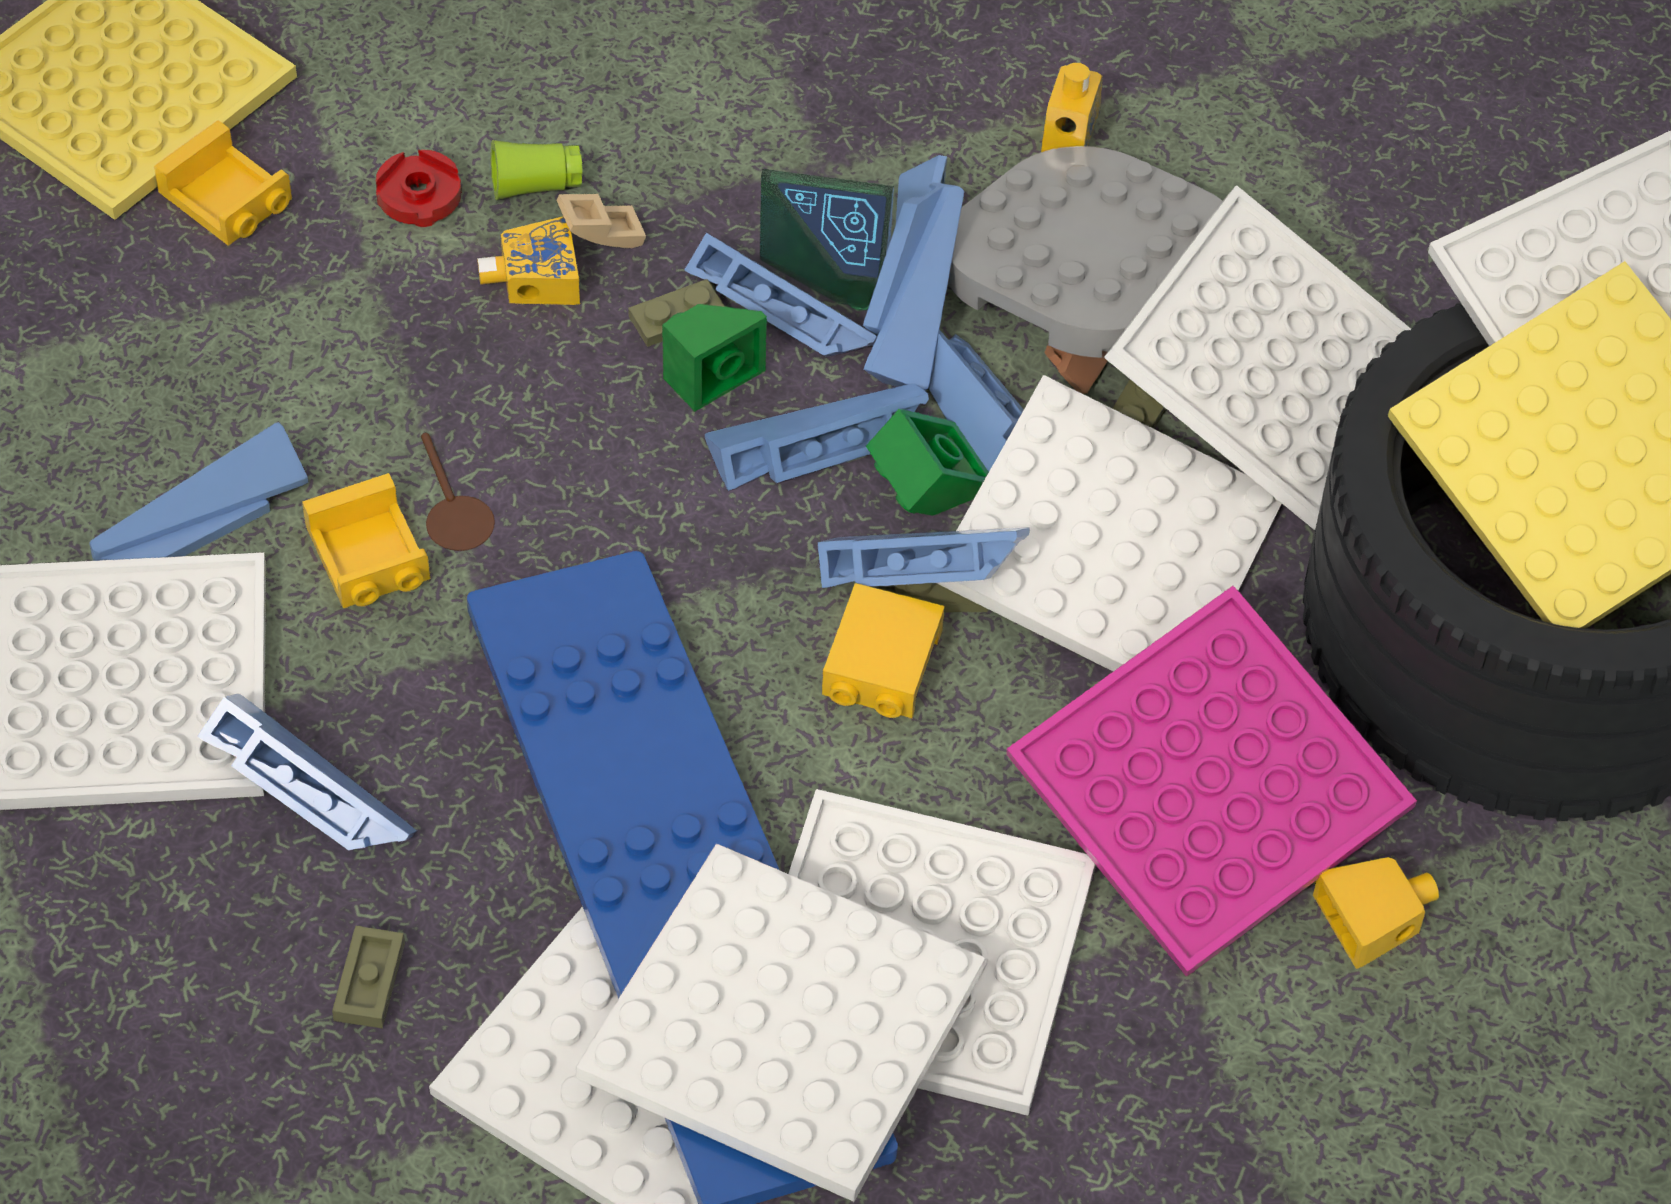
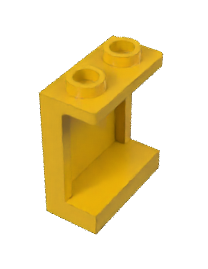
[154,120,292,246]
[302,473,430,608]
[822,583,945,718]

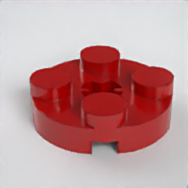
[376,150,462,227]

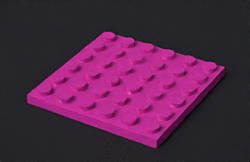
[1007,585,1417,977]

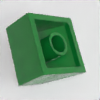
[662,304,767,412]
[866,409,989,516]

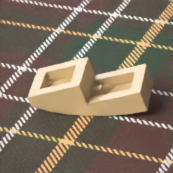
[557,194,646,248]

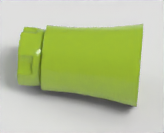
[490,140,582,200]

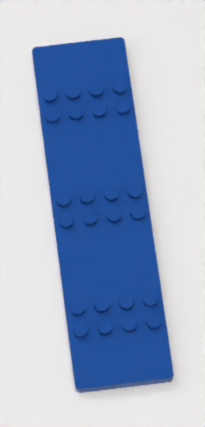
[467,551,898,1204]

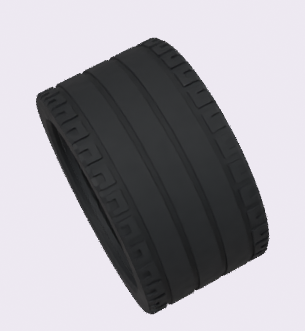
[1302,302,1671,821]

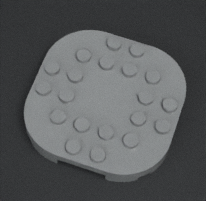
[948,146,1223,358]

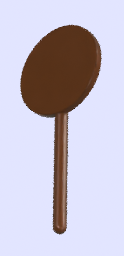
[421,432,495,551]

